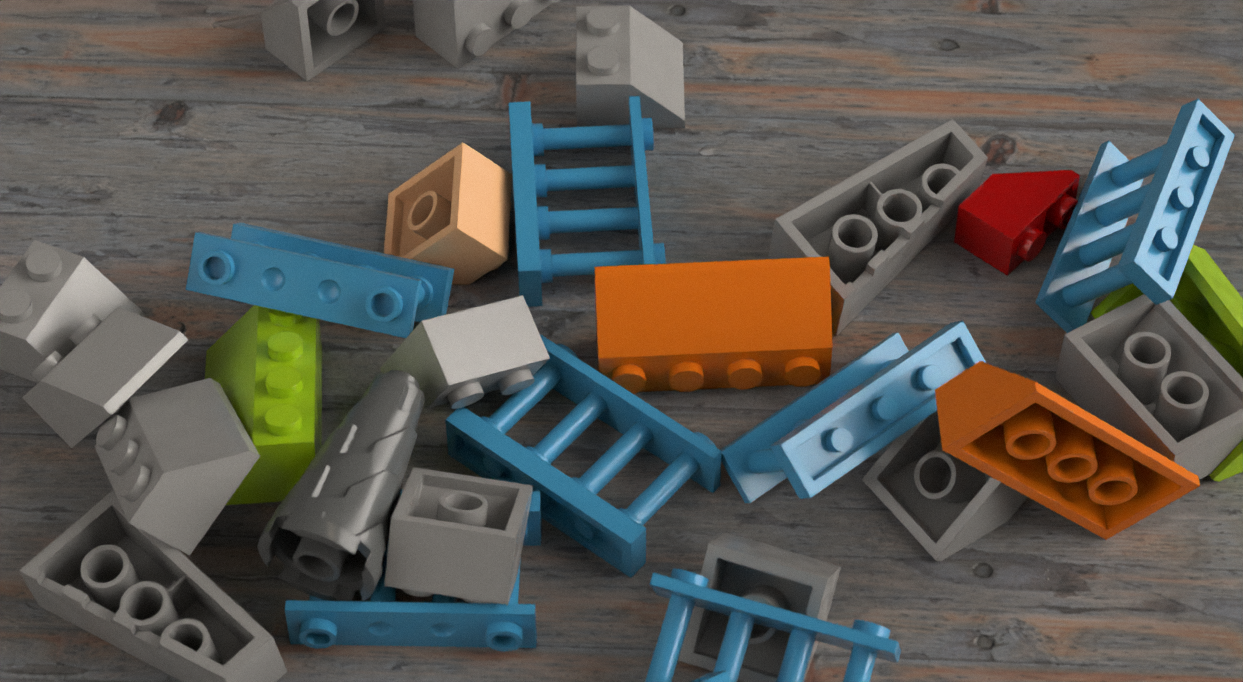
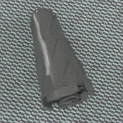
[258,370,425,601]

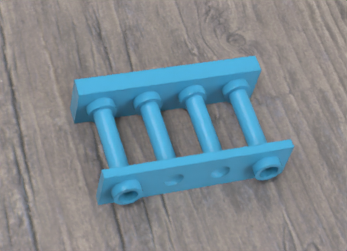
[509,96,666,307]
[1035,99,1235,333]
[186,223,455,338]
[721,321,986,503]
[445,333,722,578]
[285,489,542,651]
[645,568,901,682]

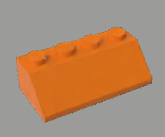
[594,256,833,394]
[935,361,1200,540]

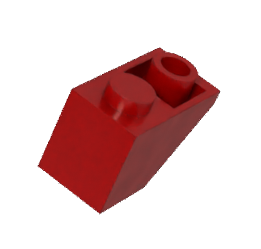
[954,170,1080,276]

